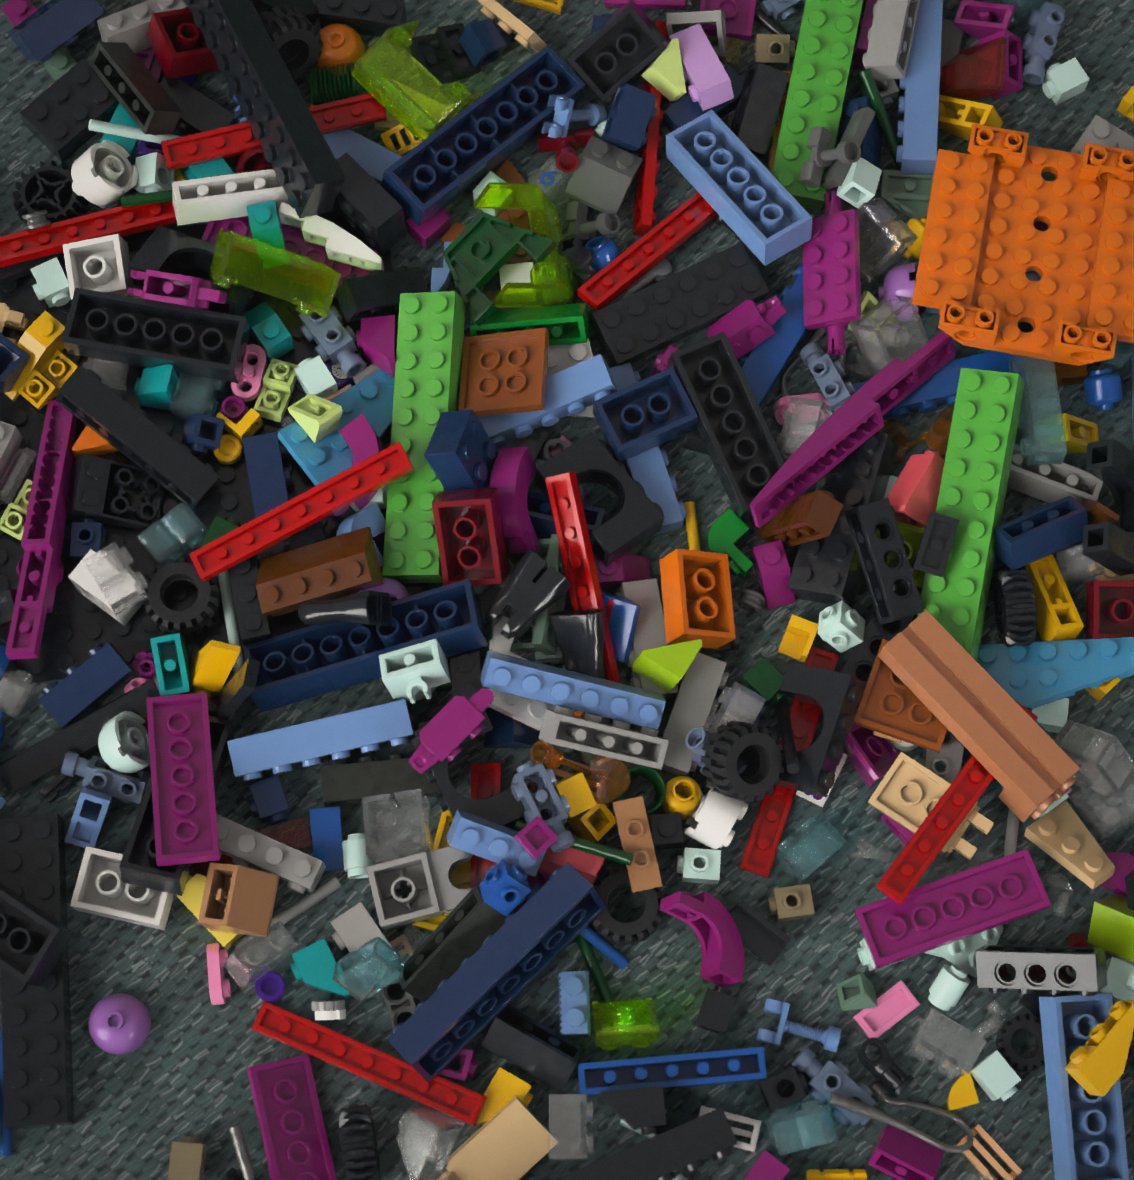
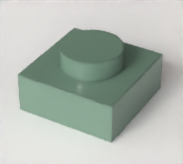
[43,46,77,82]

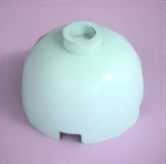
[98,711,150,773]

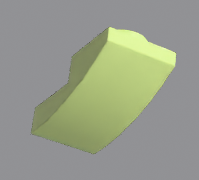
[253,358,298,423]
[0,478,33,541]

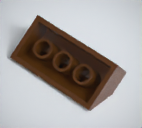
[255,527,384,617]

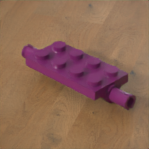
[803,190,861,356]

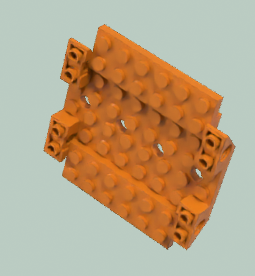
[911,123,1134,366]

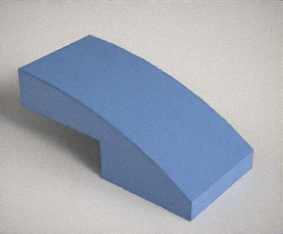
[431,242,452,292]

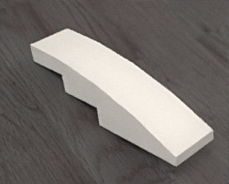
[278,202,384,272]

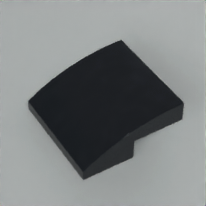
[408,23,481,91]

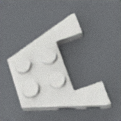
[488,616,566,731]

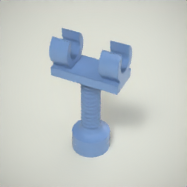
[541,94,607,138]
[756,998,842,1053]

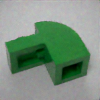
[706,508,754,579]

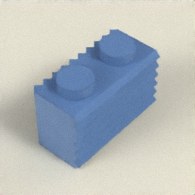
[558,971,591,1037]

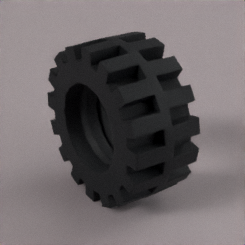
[995,1015,1045,1072]

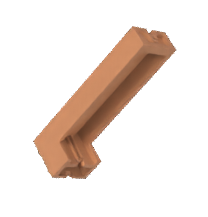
[878,610,1080,823]

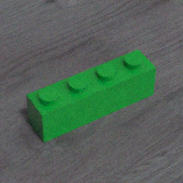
[469,303,590,346]

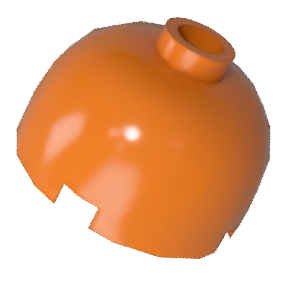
[316,23,366,76]

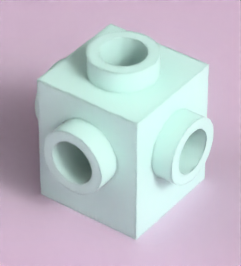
[817,601,865,653]

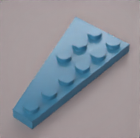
[277,369,395,486]
[977,637,1134,710]

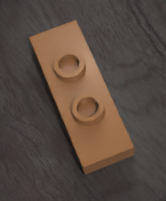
[612,796,662,893]

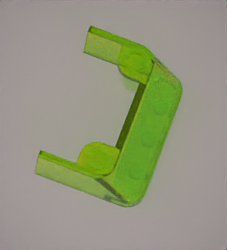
[351,21,489,141]
[474,182,573,308]
[209,228,341,318]

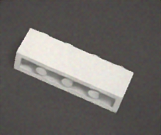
[172,169,290,225]

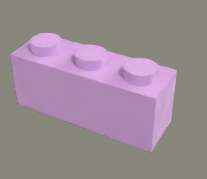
[669,23,734,111]

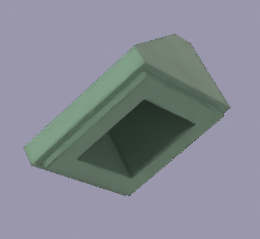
[836,972,878,1011]

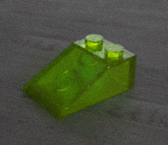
[592,998,659,1050]

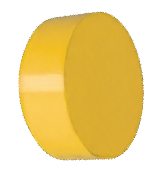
[213,434,243,465]

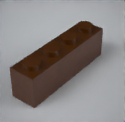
[756,490,843,549]

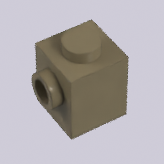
[754,34,795,63]
[767,883,815,923]
[167,1136,208,1180]

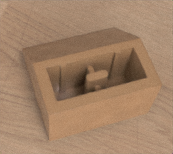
[198,862,280,937]

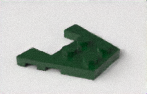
[442,212,558,326]

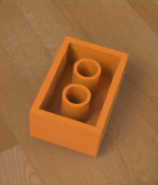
[659,549,736,649]

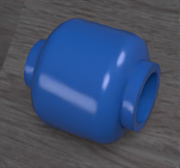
[585,236,621,273]
[1083,368,1123,411]

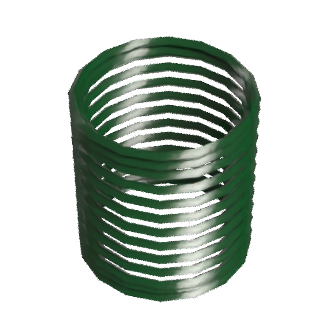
[308,62,361,106]
[611,765,666,816]

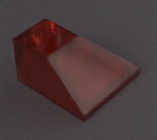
[939,37,1007,101]

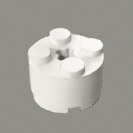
[71,140,138,209]
[683,784,749,850]

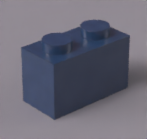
[601,84,657,153]

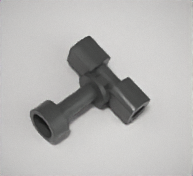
[798,127,861,188]
[558,201,620,261]

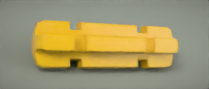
[806,1169,867,1180]

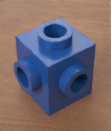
[478,859,531,917]

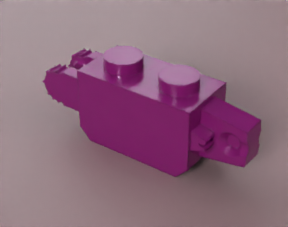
[127,270,227,310]
[706,296,787,360]
[408,687,494,774]

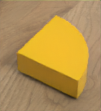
[947,1073,979,1111]

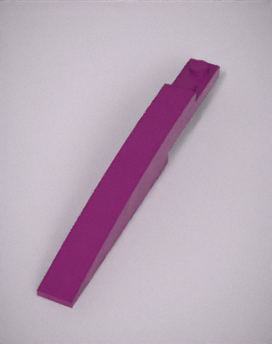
[750,331,956,528]
[5,400,77,660]

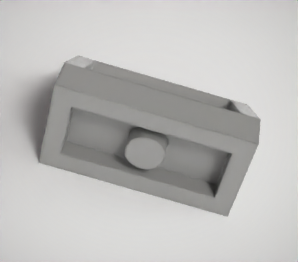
[666,10,726,57]

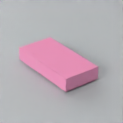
[853,980,920,1038]

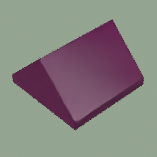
[844,724,900,789]

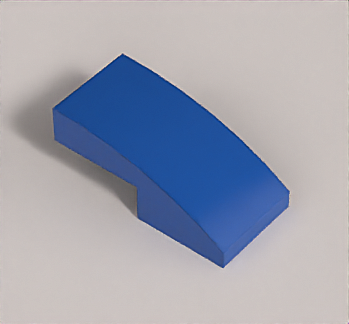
[309,806,344,872]

